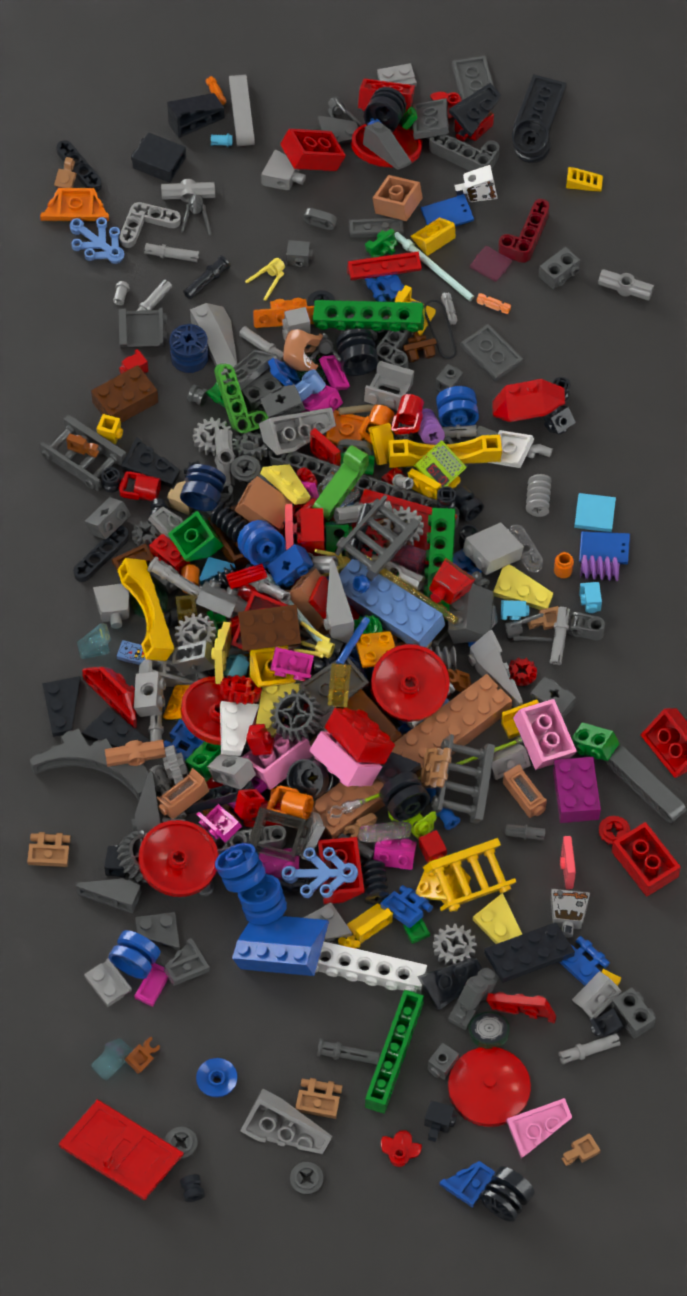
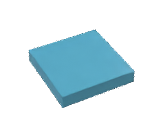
[574,493,616,533]

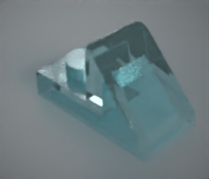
[77,623,111,659]
[91,1038,133,1081]

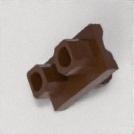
[402,331,436,363]

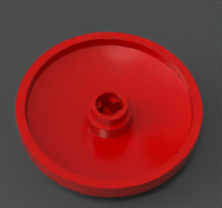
[351,124,422,168]
[371,644,450,722]
[180,676,258,745]
[138,820,219,897]
[448,1047,531,1127]

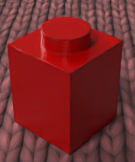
[419,830,447,863]

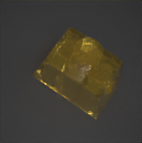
[328,663,351,707]

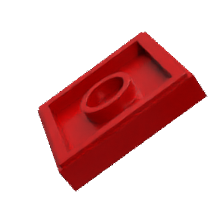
[310,428,341,466]

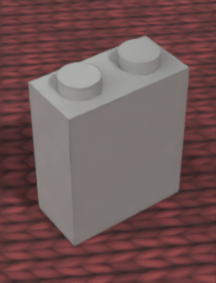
[463,523,524,575]

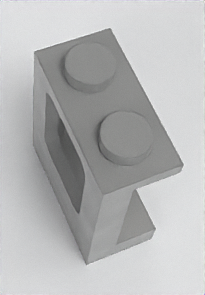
[364,361,414,411]

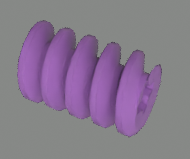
[418,409,445,445]
[580,555,620,581]

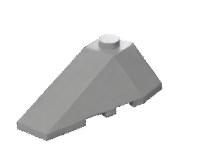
[190,303,237,375]
[259,408,336,455]
[323,560,354,643]
[468,630,523,708]
[240,1089,332,1154]

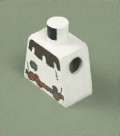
[455,165,498,202]

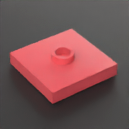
[285,504,297,550]
[560,836,576,889]

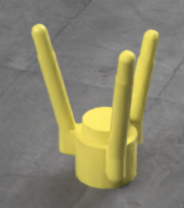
[245,258,285,301]
[315,549,351,577]
[294,621,335,658]

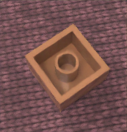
[373,175,423,221]

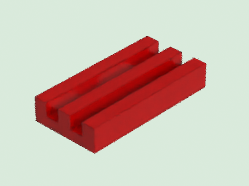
[226,563,267,589]

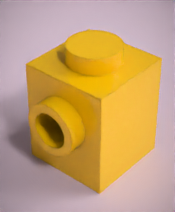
[97,414,123,445]

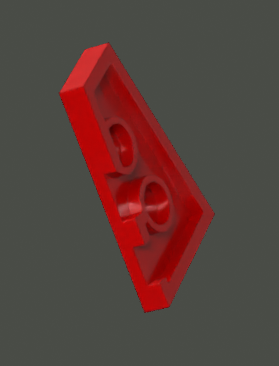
[487,992,557,1023]

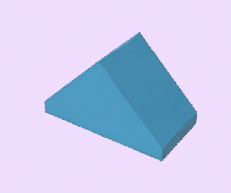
[199,557,236,585]

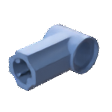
[295,369,326,401]

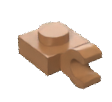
[54,157,77,188]
[527,606,558,630]
[343,812,377,837]
[562,1133,601,1166]

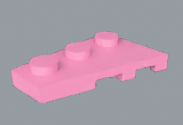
[507,1098,572,1159]

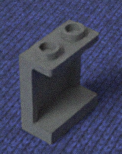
[119,308,167,348]

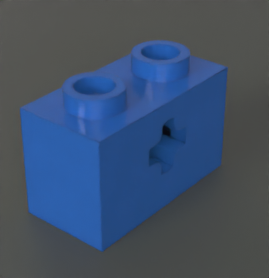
[267,544,314,588]

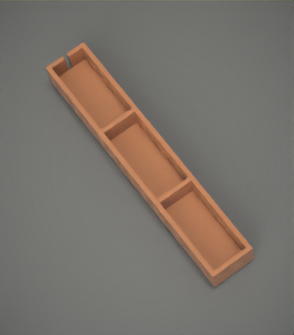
[312,674,512,839]

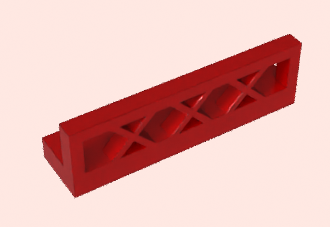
[347,251,422,281]

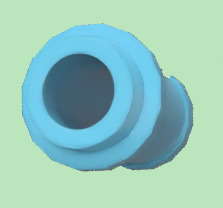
[211,133,233,147]

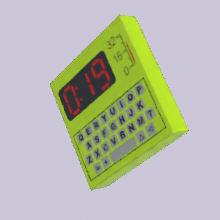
[414,440,467,487]

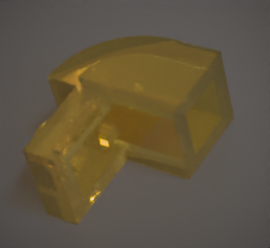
[176,595,197,634]

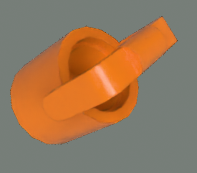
[359,405,395,444]
[267,786,314,820]

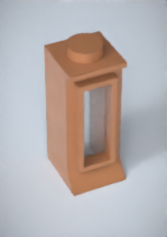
[503,764,547,818]
[156,768,209,820]

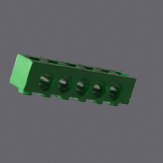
[313,300,425,332]
[424,508,456,622]
[365,990,424,1114]

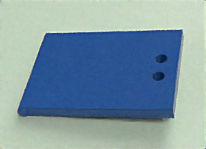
[421,194,474,227]
[579,531,630,564]

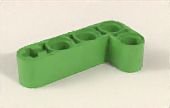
[214,363,268,433]
[312,445,369,520]

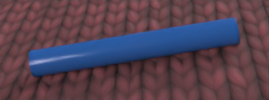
[336,617,370,666]

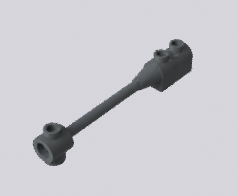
[196,579,346,659]

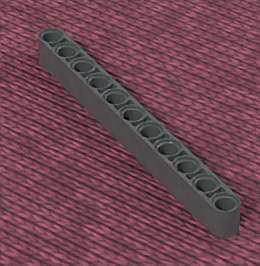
[269,449,459,528]

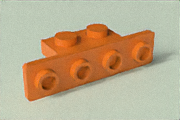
[253,298,314,328]

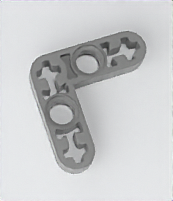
[120,202,181,248]

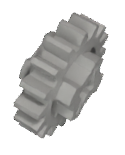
[193,417,233,456]
[383,506,424,548]
[175,613,217,646]
[163,745,188,785]
[433,924,477,966]

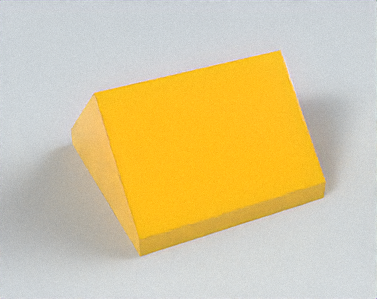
[411,217,456,256]
[250,646,296,687]

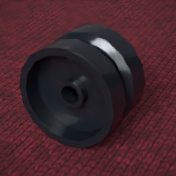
[379,772,430,821]

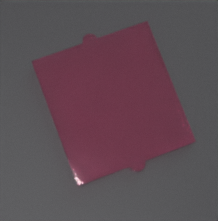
[470,246,512,282]

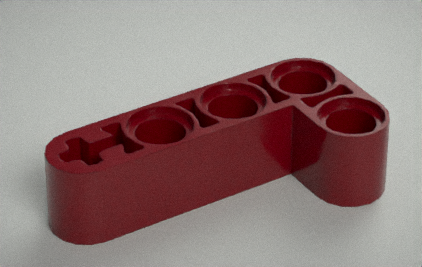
[498,199,550,263]

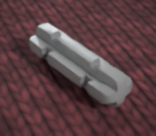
[441,292,458,325]

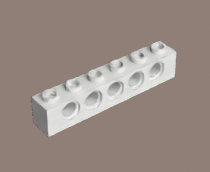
[316,942,427,995]

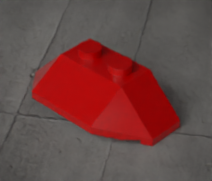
[492,379,565,422]
[82,667,138,728]

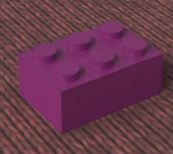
[553,757,601,823]

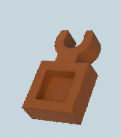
[66,433,99,458]
[447,669,472,692]
[124,1037,160,1074]

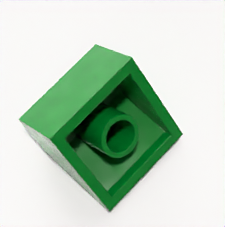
[168,511,224,562]

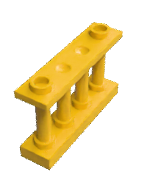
[423,838,516,912]

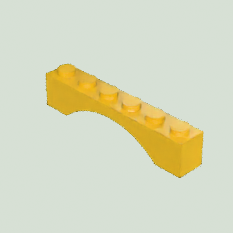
[388,435,502,468]
[118,558,174,661]

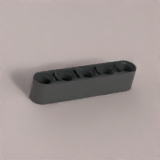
[605,746,687,824]

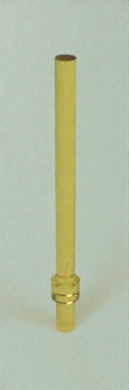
[365,554,459,624]

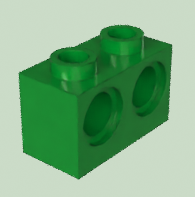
[325,521,352,556]
[571,722,620,761]
[185,741,221,782]

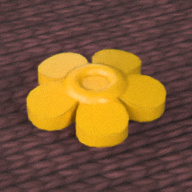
[338,935,361,949]

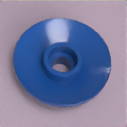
[196,1058,237,1097]

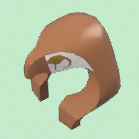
[283,329,323,371]

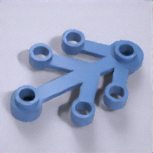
[70,217,124,264]
[281,847,358,898]

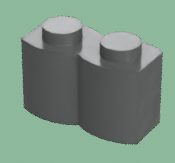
[458,968,499,1010]

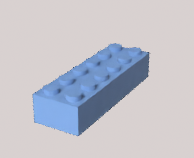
[339,559,445,648]

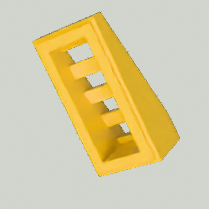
[566,167,603,192]

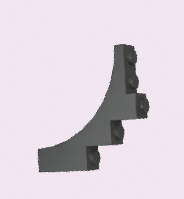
[29,728,157,801]

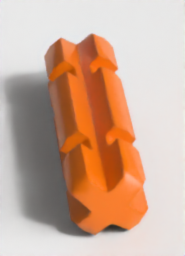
[206,76,227,105]
[477,293,511,314]

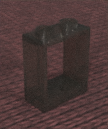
[249,807,308,862]

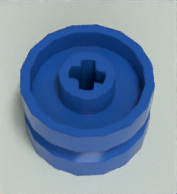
[436,386,479,427]
[237,520,286,569]
[215,843,266,893]
[238,874,287,925]
[108,930,161,979]

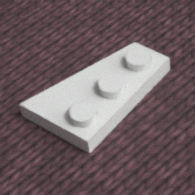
[220,701,259,756]

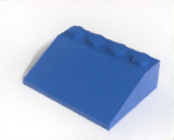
[232,916,329,976]

